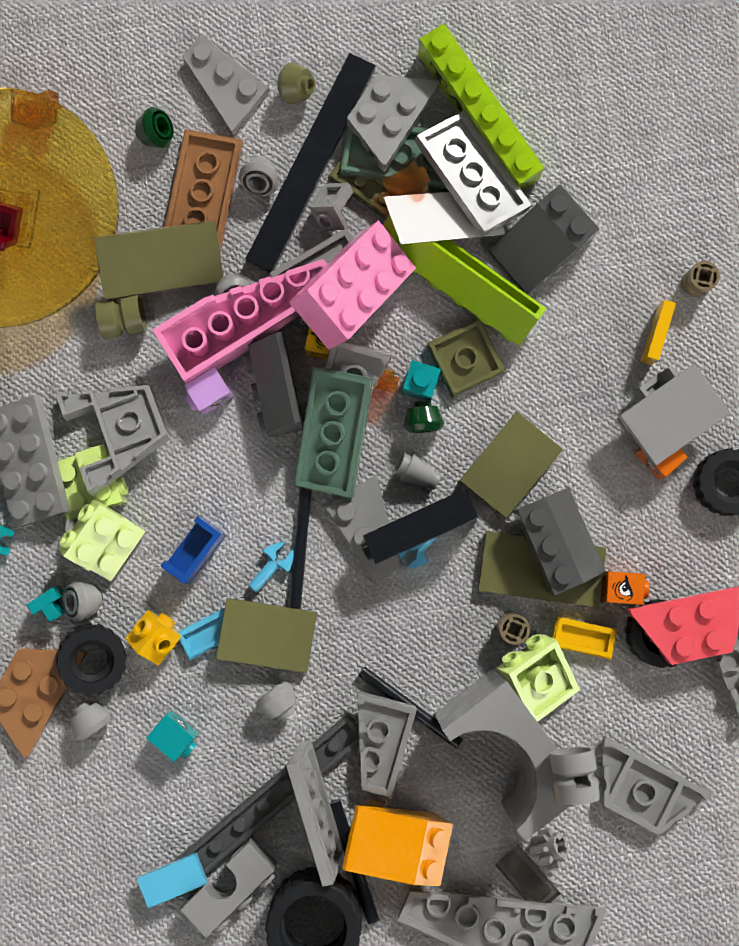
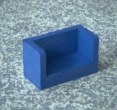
[160,516,226,584]

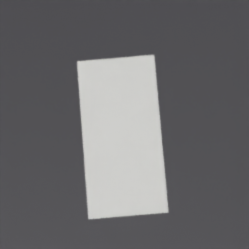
[384,192,506,244]

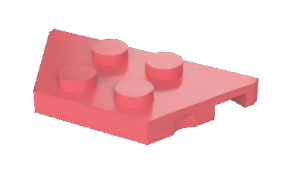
[628,586,739,665]

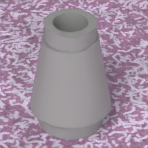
[394,453,441,490]

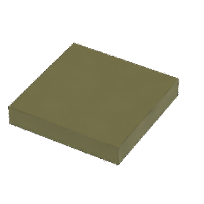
[426,319,506,398]

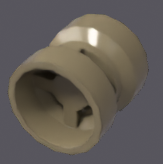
[682,261,720,297]
[496,613,530,645]

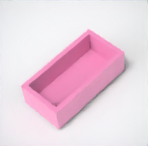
[289,220,416,350]

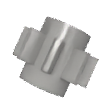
[529,828,569,870]

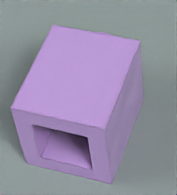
[184,367,234,415]

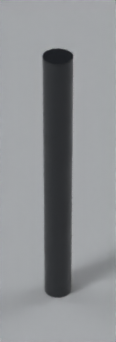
[289,487,312,608]
[358,666,463,749]
[330,799,379,924]

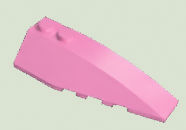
[152,259,327,384]

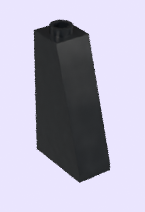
[361,489,479,564]

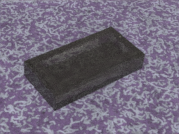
[496,844,561,903]

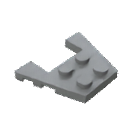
[56,385,169,496]

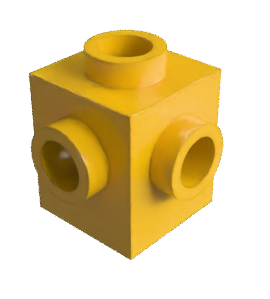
[125,610,182,666]

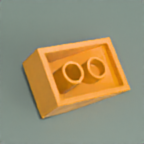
[342,805,453,886]

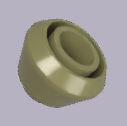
[277,62,316,105]

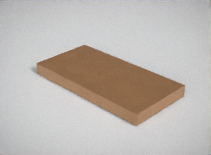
[164,129,244,255]

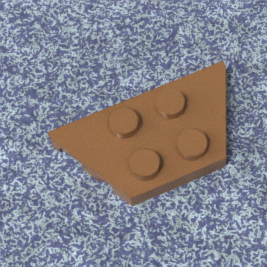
[0,648,88,758]

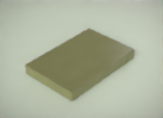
[459,411,563,519]
[216,598,317,673]

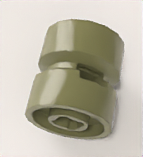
[95,294,147,340]

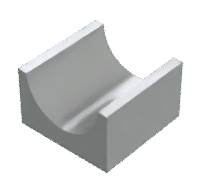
[435,669,575,841]

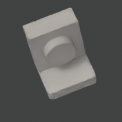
[309,183,353,230]

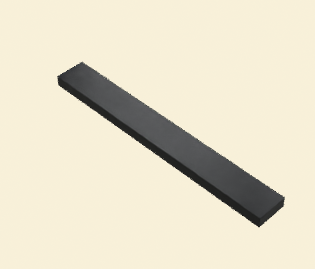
[245,53,376,272]

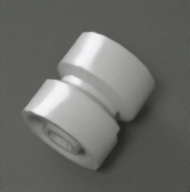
[549,747,600,805]

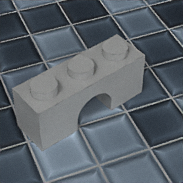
[180,836,277,938]

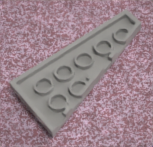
[397,888,607,946]

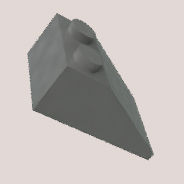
[488,185,599,294]

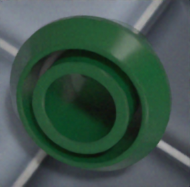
[135,107,174,148]
[403,401,445,433]

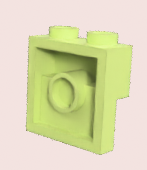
[58,444,128,521]
[58,498,146,581]
[497,634,580,722]

